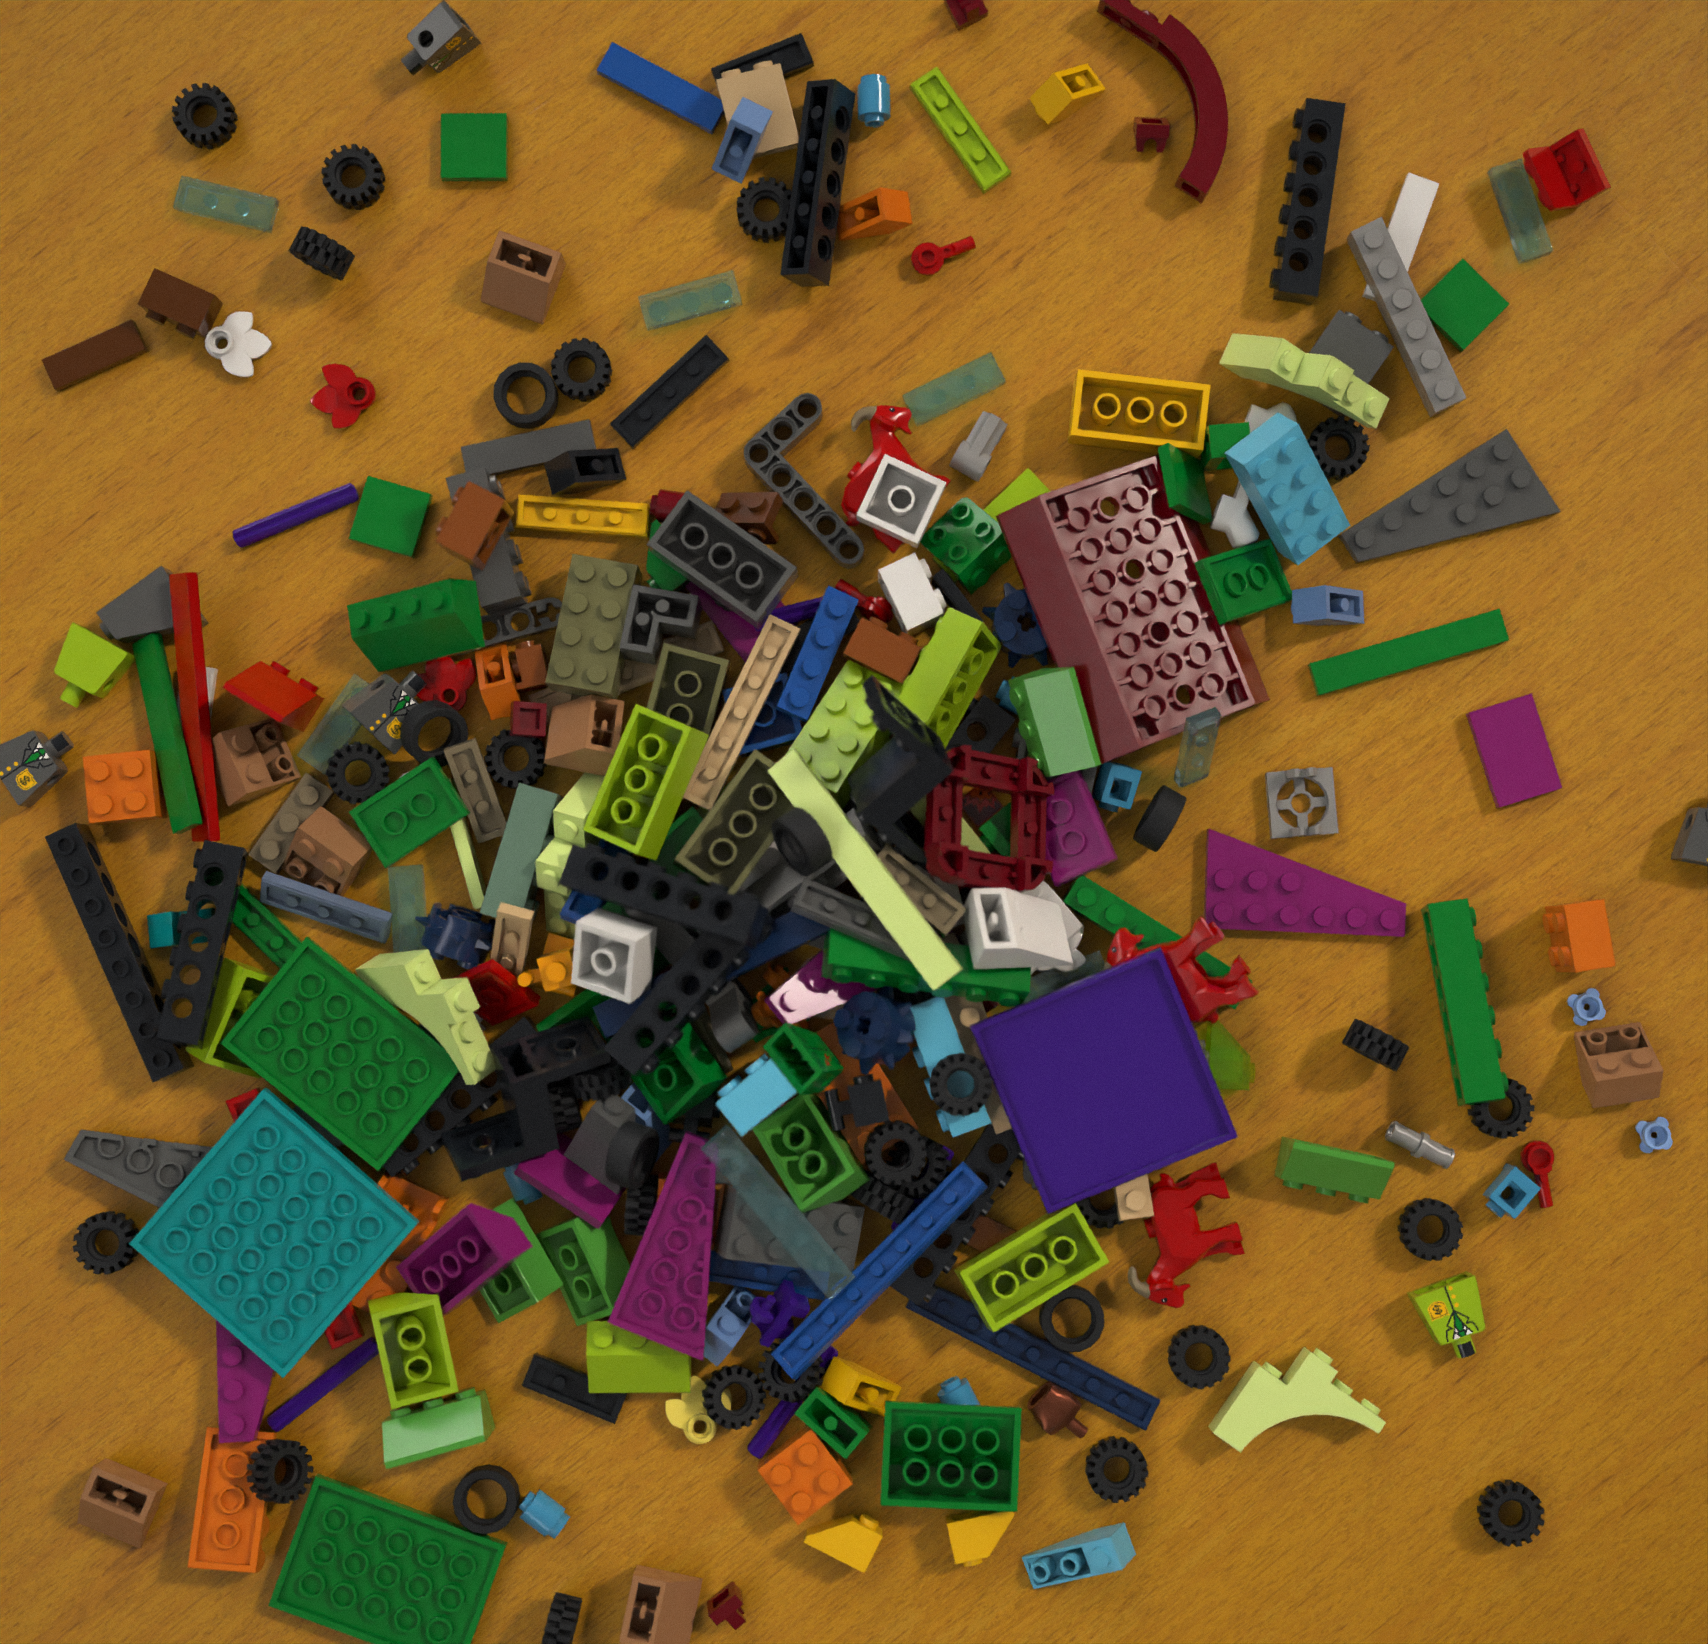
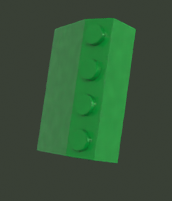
[880,1400,1022,1512]

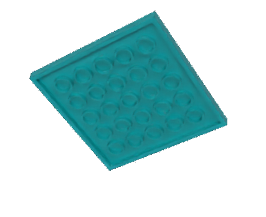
[129,1088,420,1378]

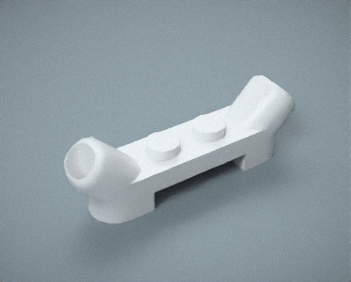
[1210,402,1297,549]

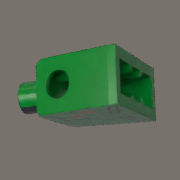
[763,1023,844,1095]

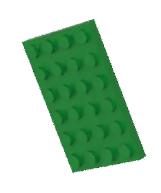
[221,937,460,1171]
[268,1474,508,1644]

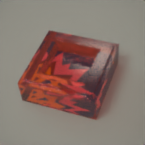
[962,788,1004,828]

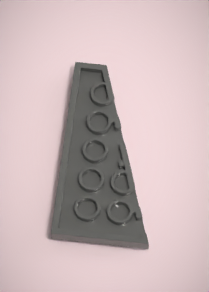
[1339,429,1561,564]
[64,1130,213,1208]

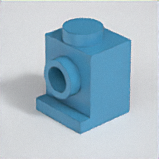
[1092,761,1142,812]
[1482,1163,1541,1219]

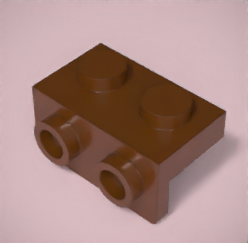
[715,492,783,544]

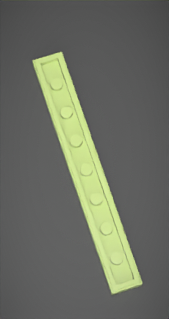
[767,749,963,991]

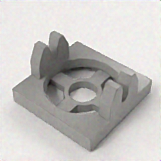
[1265,767,1338,839]

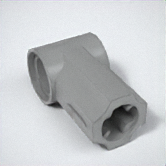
[949,411,1008,482]

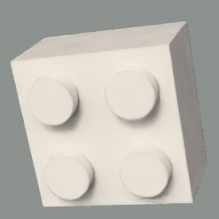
[856,454,946,548]
[878,553,947,636]
[571,908,657,1004]

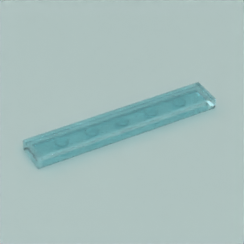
[700,1125,855,1300]

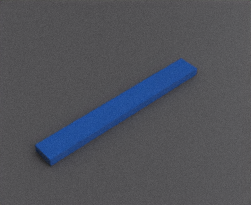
[771,1161,988,1380]

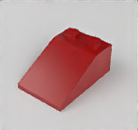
[222,660,324,732]

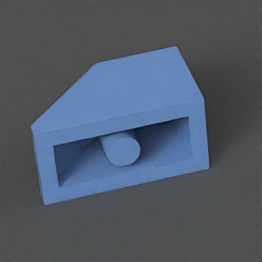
[712,97,773,184]
[1291,585,1364,626]

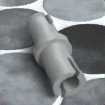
[1385,1121,1455,1169]

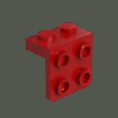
[1523,128,1611,211]

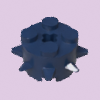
[982,583,1049,668]
[415,902,496,970]
[834,986,916,1075]

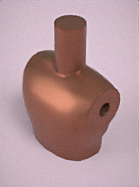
[1027,1381,1088,1438]

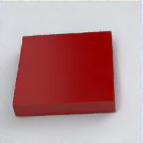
[451,959,541,1026]

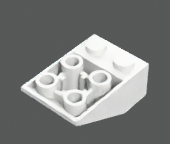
[963,888,1073,969]

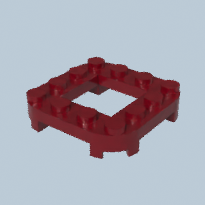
[925,745,1055,893]

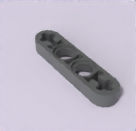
[456,597,562,656]

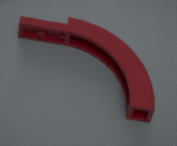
[1097,0,1228,204]

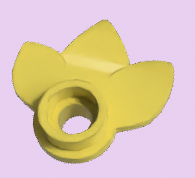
[665,1375,732,1444]

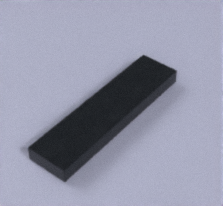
[610,335,729,450]

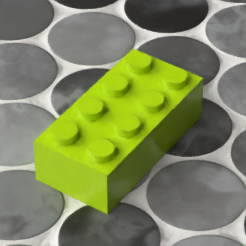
[898,607,1002,748]
[785,660,903,810]
[582,704,709,860]
[954,1203,1109,1332]

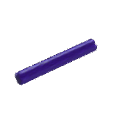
[232,483,359,548]
[267,1337,379,1432]
[747,1345,838,1459]

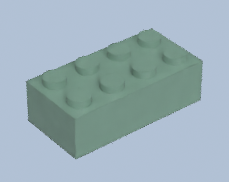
[480,783,564,921]

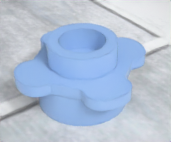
[1567,988,1606,1026]
[1635,1117,1673,1153]

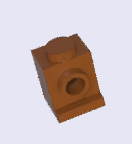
[511,640,549,694]

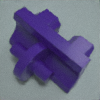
[749,1280,810,1347]

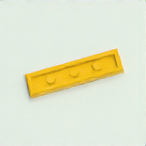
[516,494,650,538]

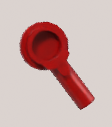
[911,236,976,276]
[835,579,894,623]
[1520,1140,1554,1208]

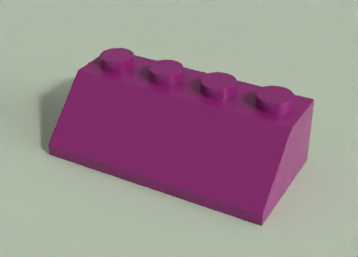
[396,1203,533,1317]

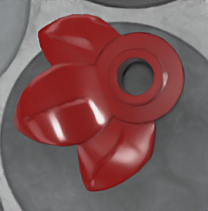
[310,364,376,429]
[416,656,476,712]

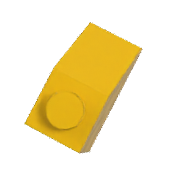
[1029,63,1106,125]
[819,1356,902,1416]
[945,1510,1014,1567]
[804,1513,883,1573]

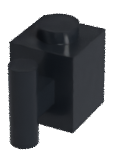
[824,1074,889,1131]
[668,1089,721,1143]

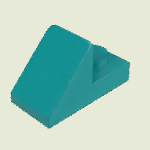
[147,908,215,949]

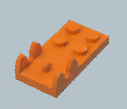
[351,1171,450,1313]
[187,1427,277,1573]

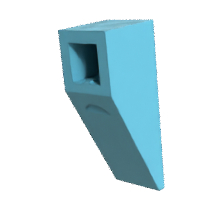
[1022,1522,1136,1589]

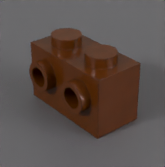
[138,268,223,339]

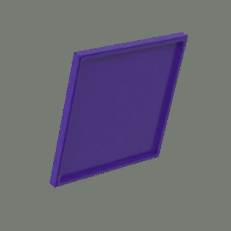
[970,947,1238,1214]

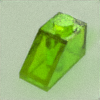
[1205,1021,1255,1090]

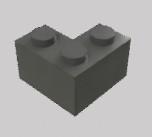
[619,584,702,665]

